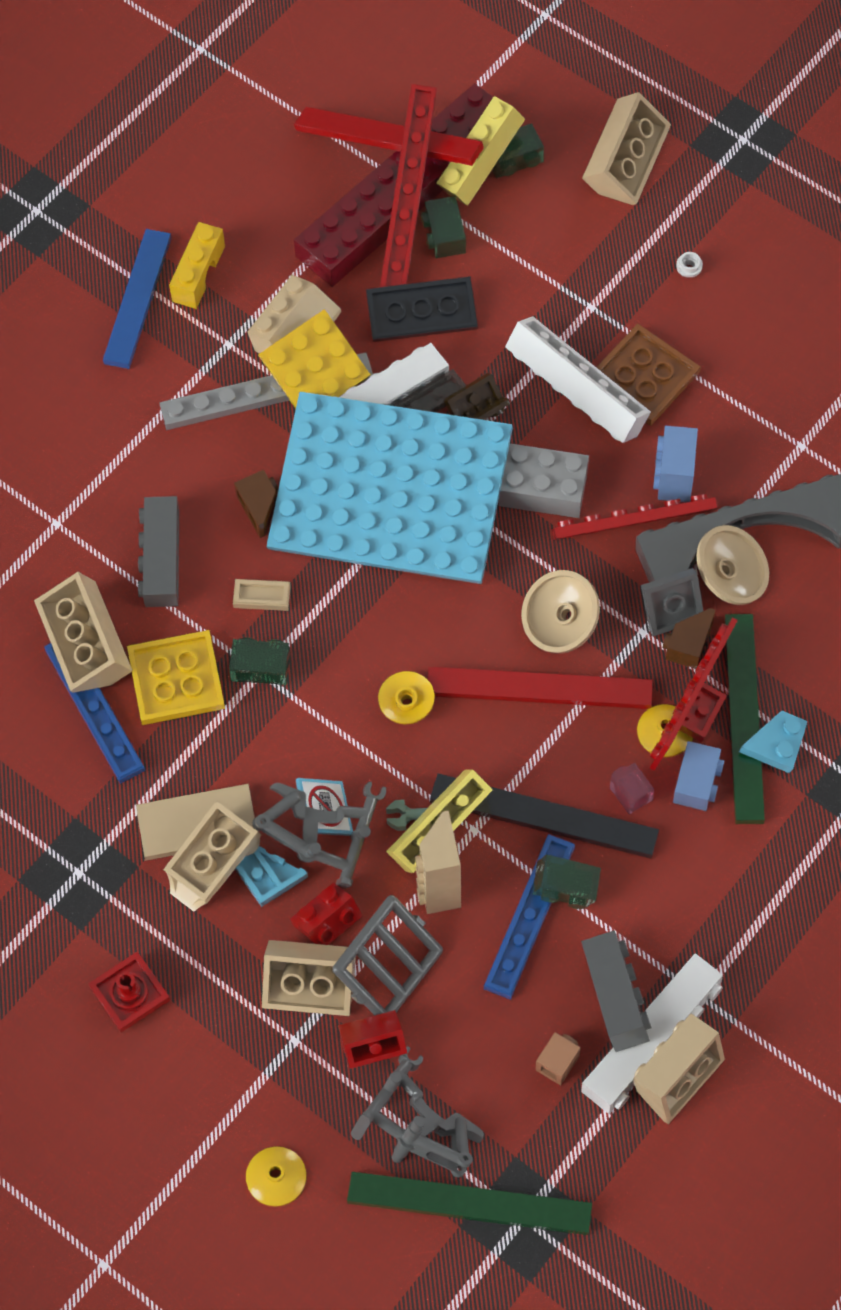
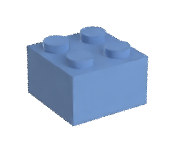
[653,426,698,502]

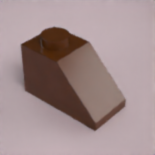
[234,469,279,538]
[662,608,715,669]

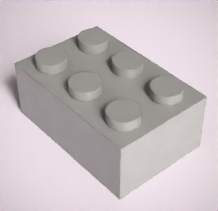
[499,444,589,518]

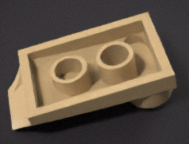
[163,801,261,911]

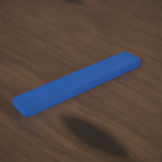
[103,229,172,369]
[44,643,145,784]
[484,834,575,1000]

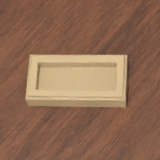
[233,579,291,611]

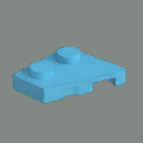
[739,711,808,773]
[235,846,308,907]

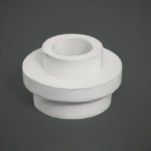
[676,252,703,277]

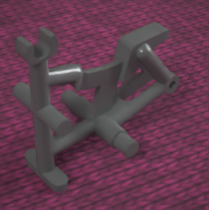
[252,782,386,889]
[351,1047,484,1178]

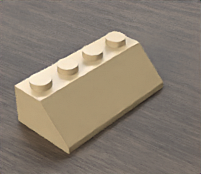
[582,92,671,205]
[34,572,132,693]
[415,811,461,914]

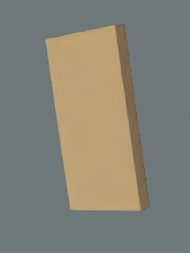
[136,784,255,861]

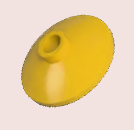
[378,671,435,724]
[637,704,693,757]
[246,1147,306,1207]

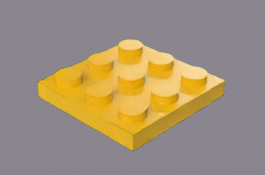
[258,309,371,409]
[127,630,225,725]

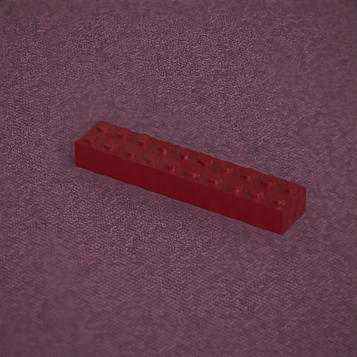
[294,83,493,287]

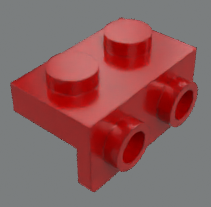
[290,882,362,945]

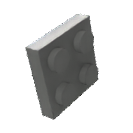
[641,568,703,636]

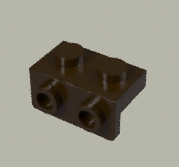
[443,373,511,420]

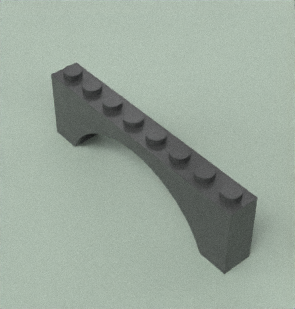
[635,474,841,582]

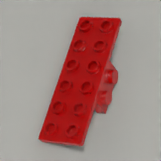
[649,618,738,771]

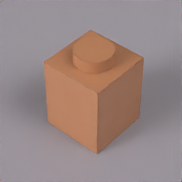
[535,1032,580,1086]

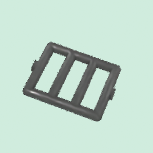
[332,895,443,1015]

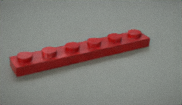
[551,494,717,540]

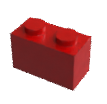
[338,1010,407,1069]

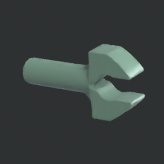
[386,800,428,831]

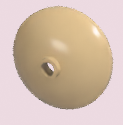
[697,525,769,605]
[522,570,600,653]

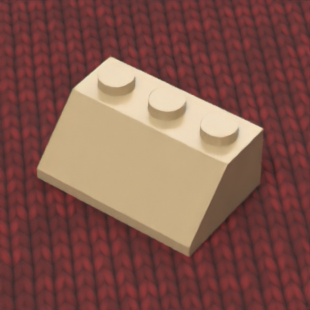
[247,275,341,353]
[262,940,356,1016]
[633,1013,725,1124]

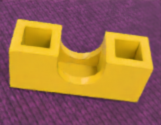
[169,222,225,309]

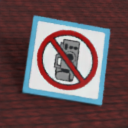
[296,778,353,836]

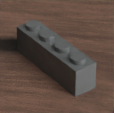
[138,496,179,607]
[581,930,652,1052]

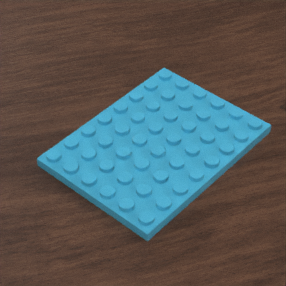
[266,392,513,584]

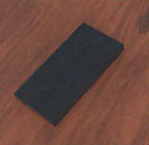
[366,276,478,342]

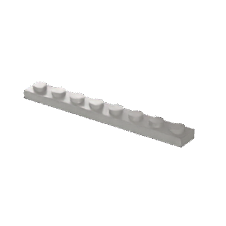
[160,352,373,430]

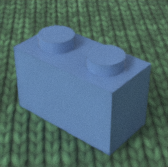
[673,741,725,811]

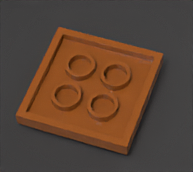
[596,323,701,426]

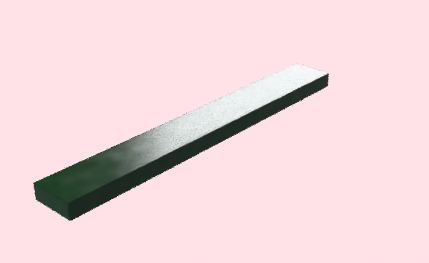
[724,614,765,824]
[347,1172,592,1235]

